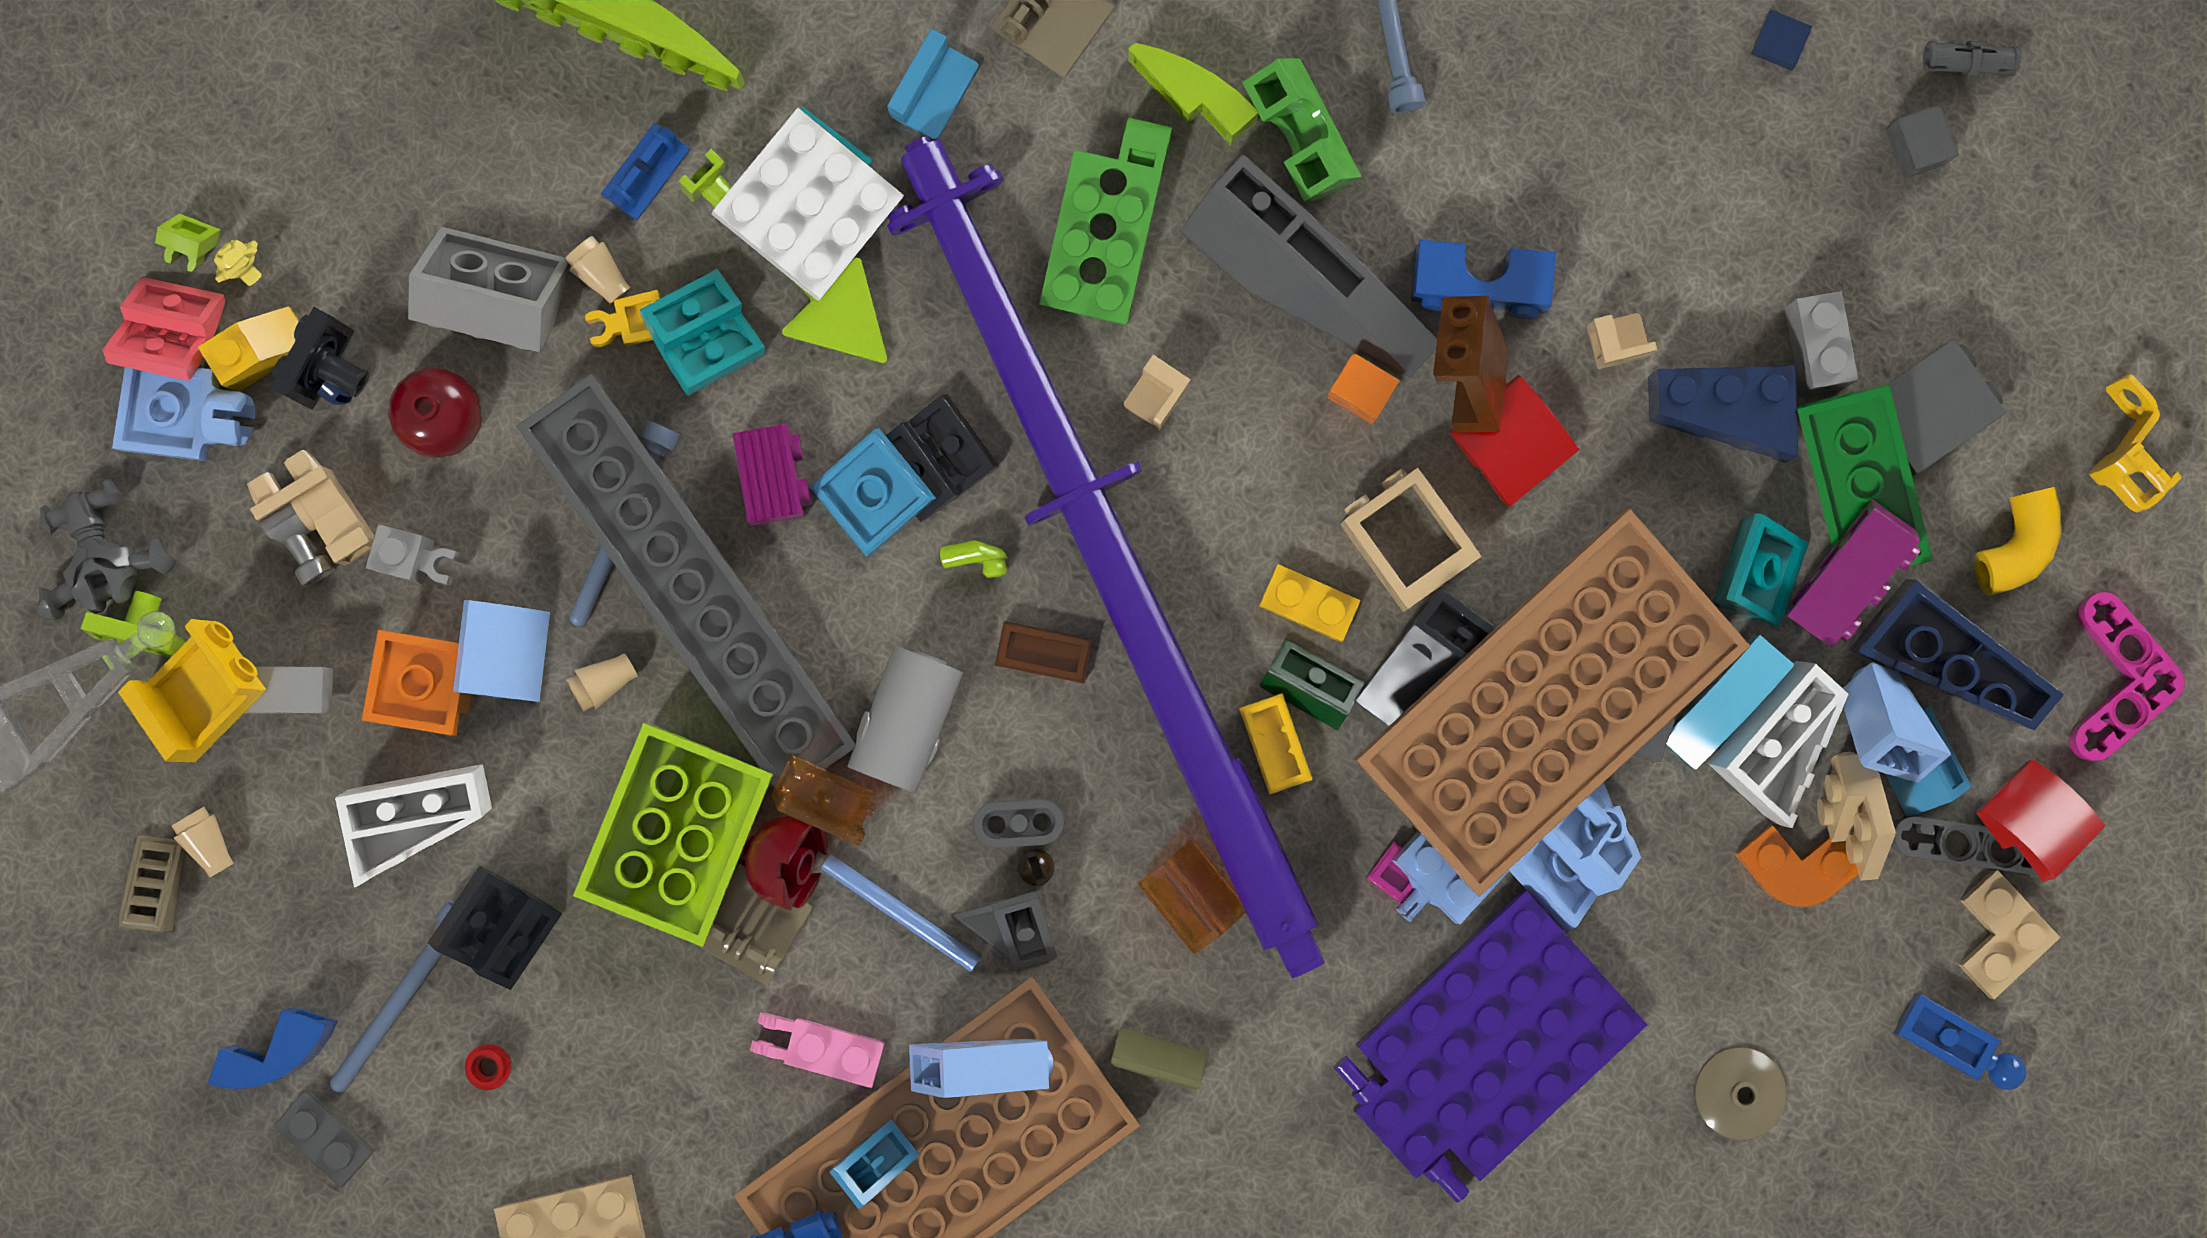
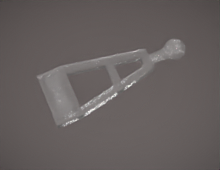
[0,611,176,793]

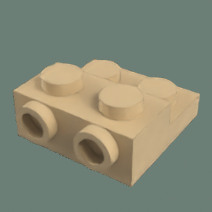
[1817,752,1896,881]

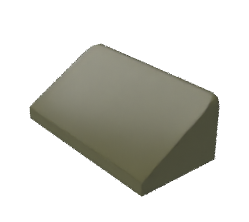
[1111,1028,1206,1091]

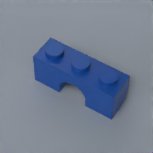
[1411,239,1556,319]

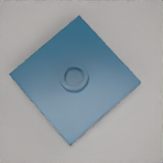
[810,428,936,557]

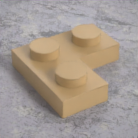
[1958,869,2061,1000]

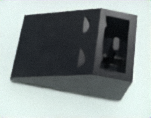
[1355,588,1496,726]

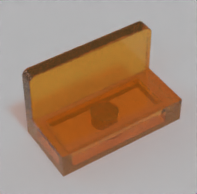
[1137,840,1246,955]

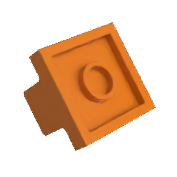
[361,630,472,736]

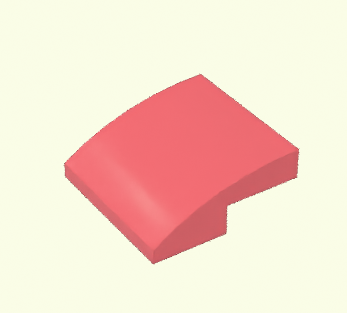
[102,277,226,381]

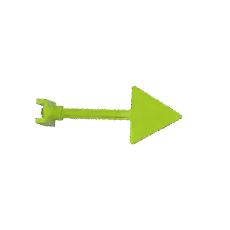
[679,149,887,363]

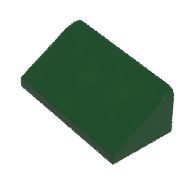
[1260,638,1365,730]

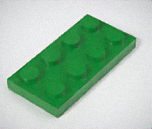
[1797,383,1933,569]

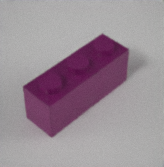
[1787,499,1920,648]

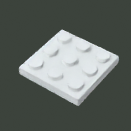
[711,108,904,301]

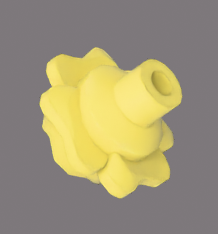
[214,240,262,286]

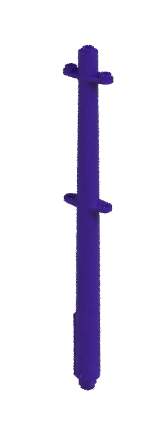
[887,136,1325,978]

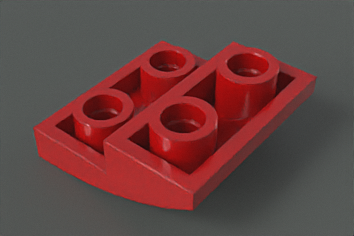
[1448,375,1579,506]
[1976,759,2106,882]

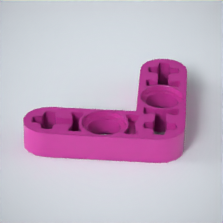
[2069,592,2185,761]

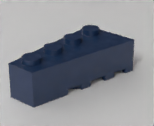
[1849,579,2064,730]

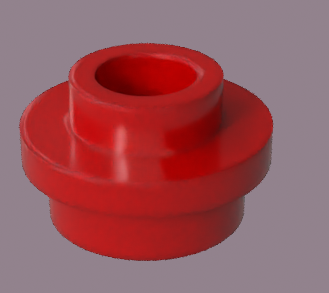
[465,1044,512,1090]

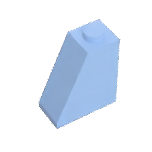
[1843,662,1951,783]
[909,1039,1053,1098]

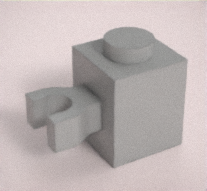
[366,524,460,586]

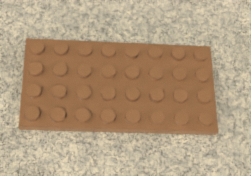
[1354,509,1750,897]
[734,976,1140,1238]

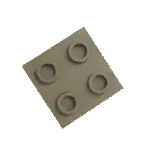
[991,0,1115,79]
[693,863,814,986]

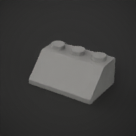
[408,227,570,352]

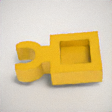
[585,290,661,347]

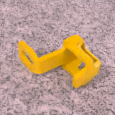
[2088,374,2182,513]

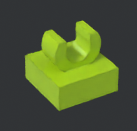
[155,213,221,272]

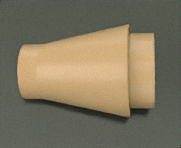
[565,236,631,305]
[566,653,638,712]
[171,807,234,878]

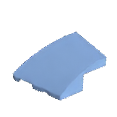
[1509,782,1641,931]

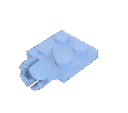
[112,367,256,461]

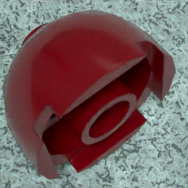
[388,368,482,458]
[742,816,828,910]

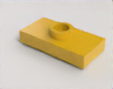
[1239,694,1313,795]

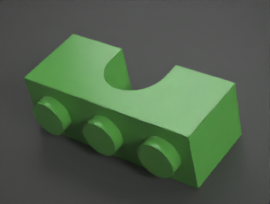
[1242,58,1362,202]

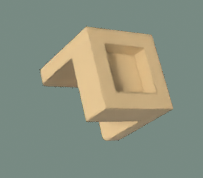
[1587,313,1657,369]
[1124,355,1191,431]

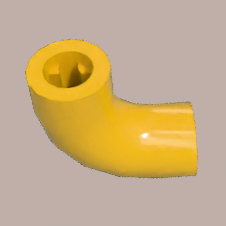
[1974,487,2062,596]

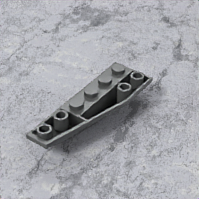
[1180,154,1437,378]

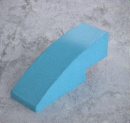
[1667,635,1795,770]

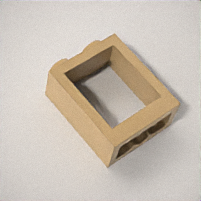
[1340,468,1482,612]

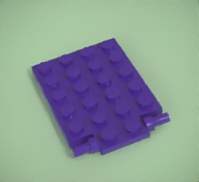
[1334,889,1647,1203]

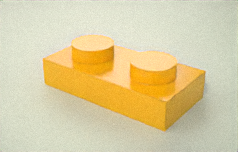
[1259,564,1361,643]

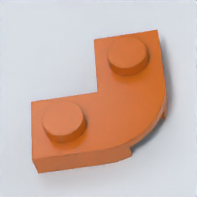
[1735,825,1858,907]

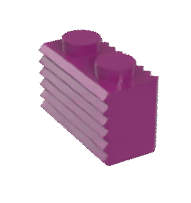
[733,424,812,526]

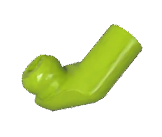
[940,540,1008,578]

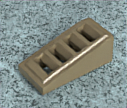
[118,835,184,932]

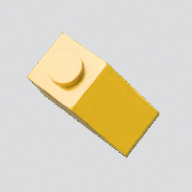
[198,306,299,392]

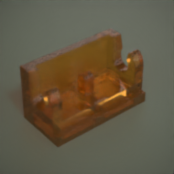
[771,755,876,846]

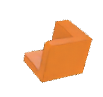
[1327,354,1400,425]

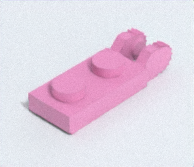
[750,1012,885,1088]

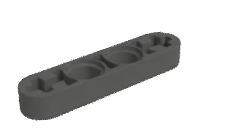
[1891,816,2069,876]

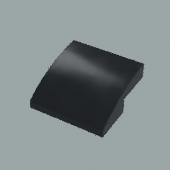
[885,394,999,522]
[428,866,562,990]

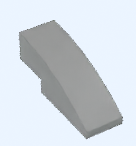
[244,667,333,714]

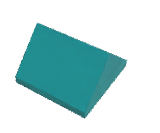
[1712,513,1808,627]

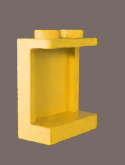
[118,619,266,762]

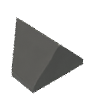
[952,890,1057,971]

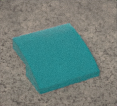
[640,269,765,396]

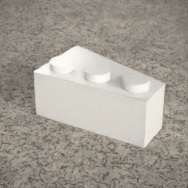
[1707,661,1849,828]
[335,764,492,888]

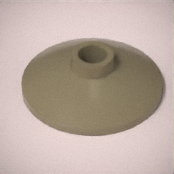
[1695,1047,1787,1140]

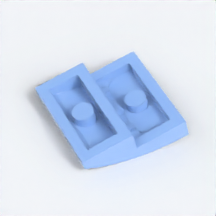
[453,600,550,702]

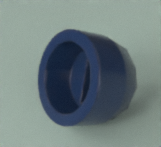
[317,381,353,405]

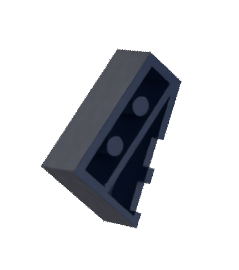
[1648,366,1799,463]

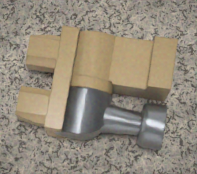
[247,450,375,588]

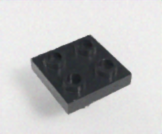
[270,307,369,410]

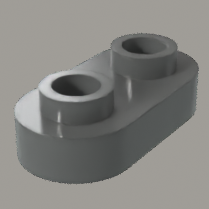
[973,799,1065,848]

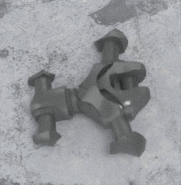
[37,479,177,620]

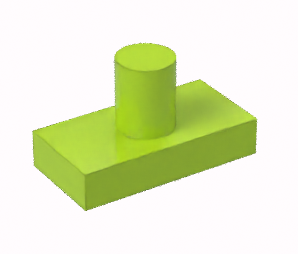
[81,591,185,658]

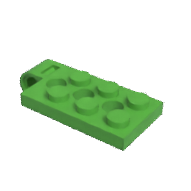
[1039,117,1173,325]

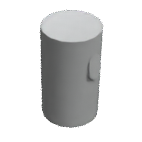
[847,646,963,793]

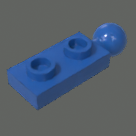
[1893,993,2026,1090]

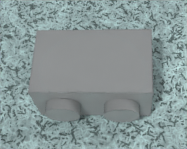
[1784,291,1858,396]

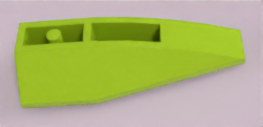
[494,0,745,91]

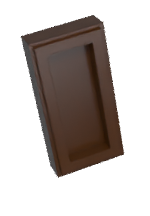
[995,621,1093,684]

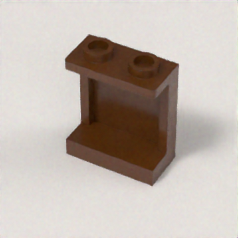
[1433,295,1509,433]

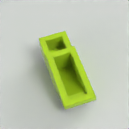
[1128,43,1259,146]

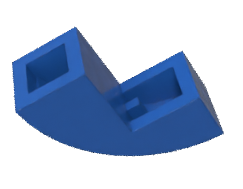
[208,1007,337,1089]

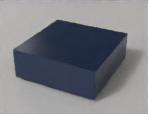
[1751,9,1812,71]

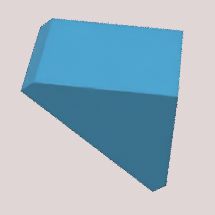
[830,1119,920,1209]

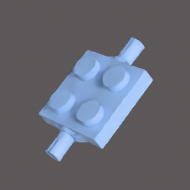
[1392,831,1509,924]

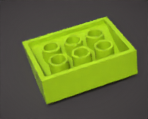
[573,723,773,947]

